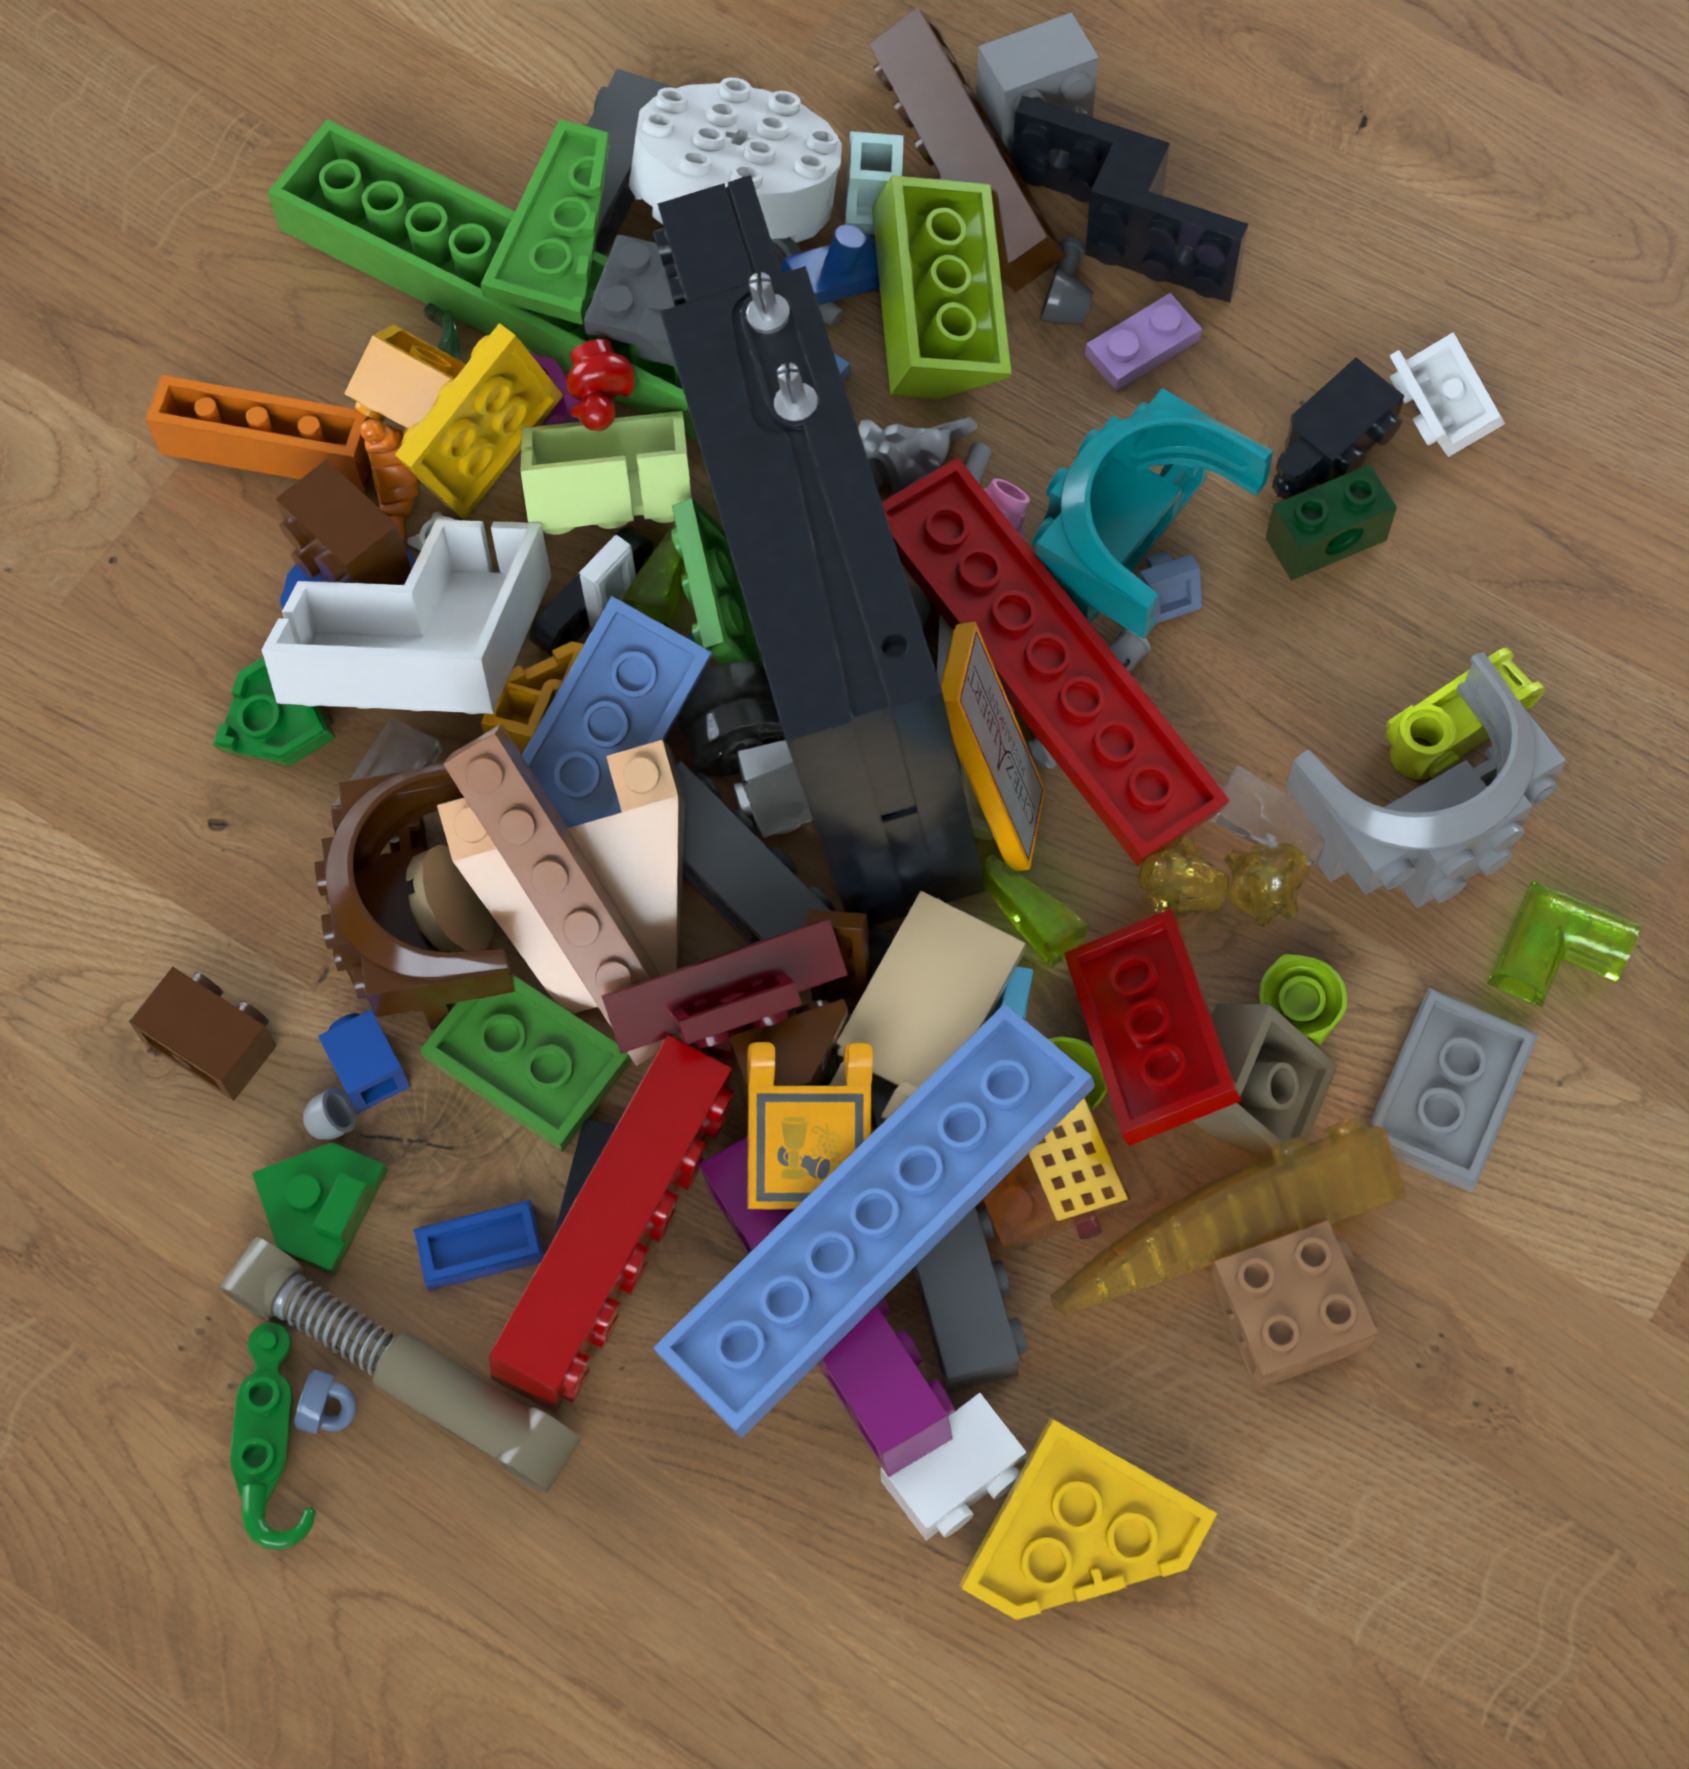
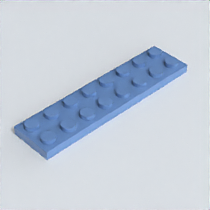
[653,1004,1095,1439]

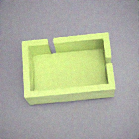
[520,411,692,535]

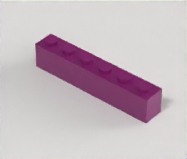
[699,1136,955,1477]

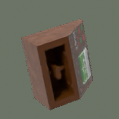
[729,999,848,1112]

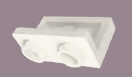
[1389,332,1505,457]

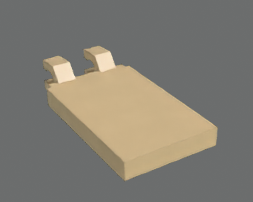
[830,891,1026,1121]

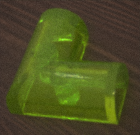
[1487,881,1642,1007]

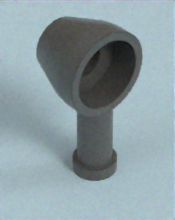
[1040,237,1094,324]

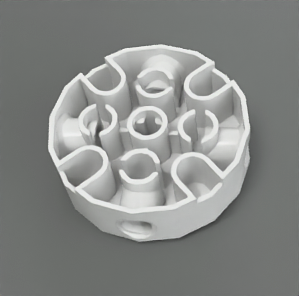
[629,78,842,243]

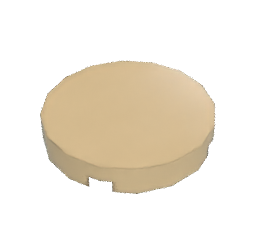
[406,844,494,952]

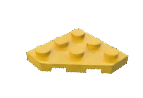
[959,1418,1218,1620]

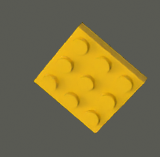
[395,323,564,520]

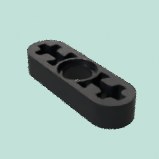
[529,526,654,657]

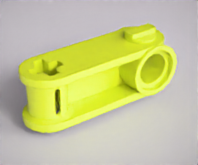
[1385,647,1546,780]

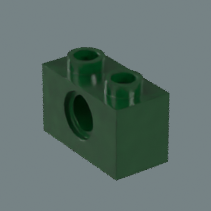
[1266,464,1397,581]

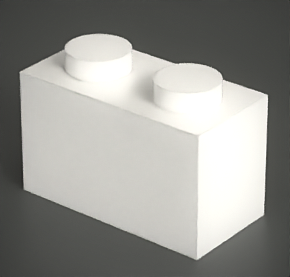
[880,1393,1026,1541]

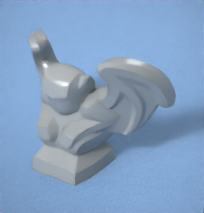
[858,416,978,497]

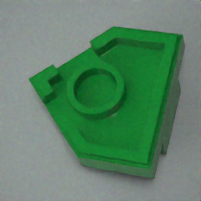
[212,656,336,766]
[252,1142,388,1276]

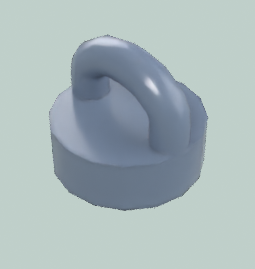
[294,1369,357,1435]

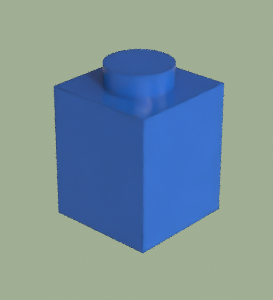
[318,1009,410,1114]

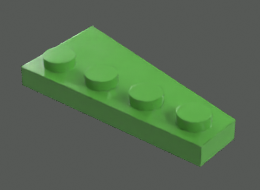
[481,119,610,325]

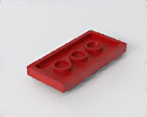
[1064,909,1241,1146]

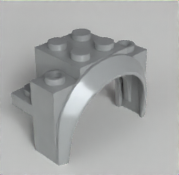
[1286,652,1566,908]

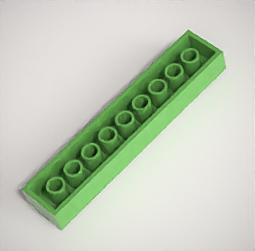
[268,119,698,441]

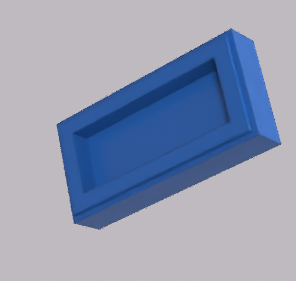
[414,1200,544,1291]

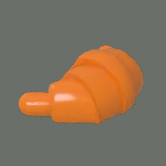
[360,420,420,540]

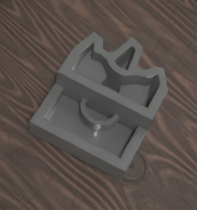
[584,234,676,366]

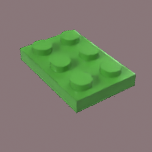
[671,497,769,690]
[420,975,632,1152]

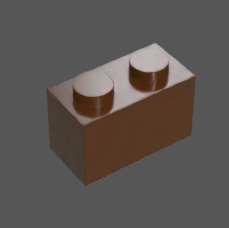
[129,966,276,1101]

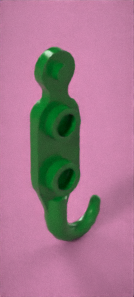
[230,1322,316,1550]

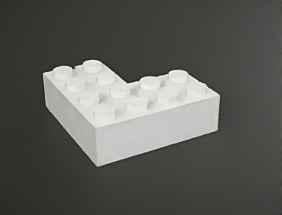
[262,520,552,714]

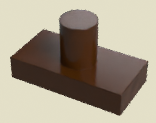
[804,909,872,1014]

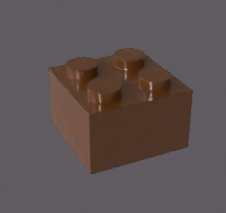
[276,459,412,585]

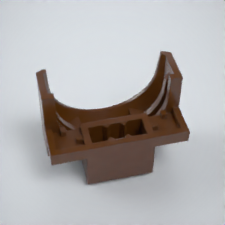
[315,763,516,1030]

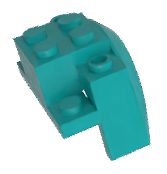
[1032,388,1274,639]

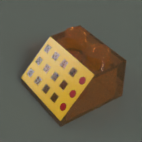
[983,1096,1131,1249]

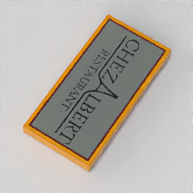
[940,622,1046,872]

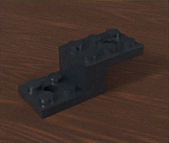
[1012,95,1249,303]

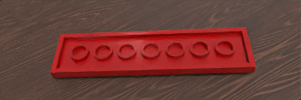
[882,458,1230,867]

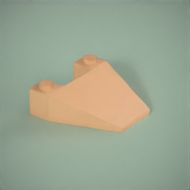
[437,740,686,1014]

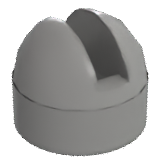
[303,1089,356,1140]

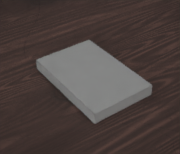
[1361,988,1539,1193]

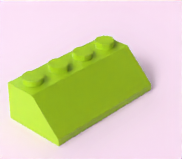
[872,175,1012,399]

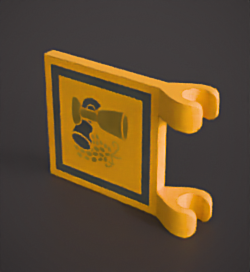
[747,1042,873,1209]

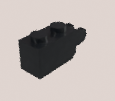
[1272,357,1405,499]

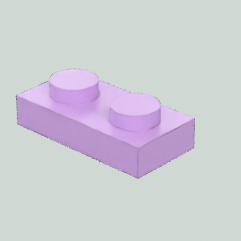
[1085,293,1202,392]

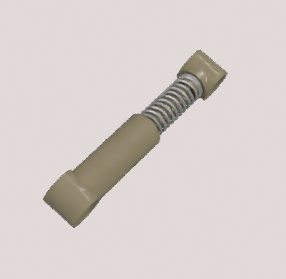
[219,1236,581,1494]

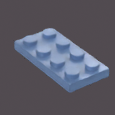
[522,596,713,828]

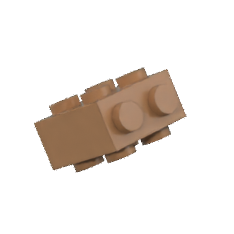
[1209,1220,1380,1390]

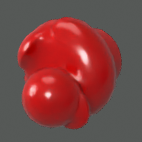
[566,339,635,432]

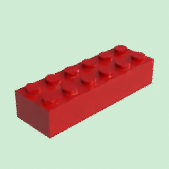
[489,1035,735,1413]

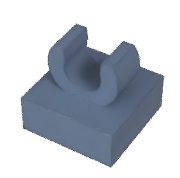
[1140,551,1202,624]

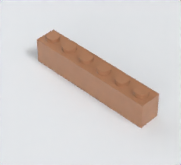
[443,724,682,1066]

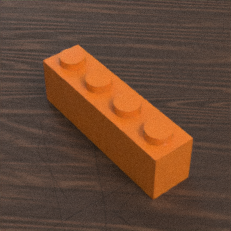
[145,375,371,491]

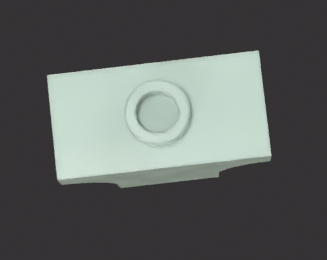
[845,131,904,235]

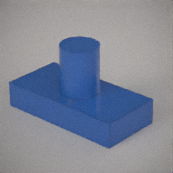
[780,224,880,305]

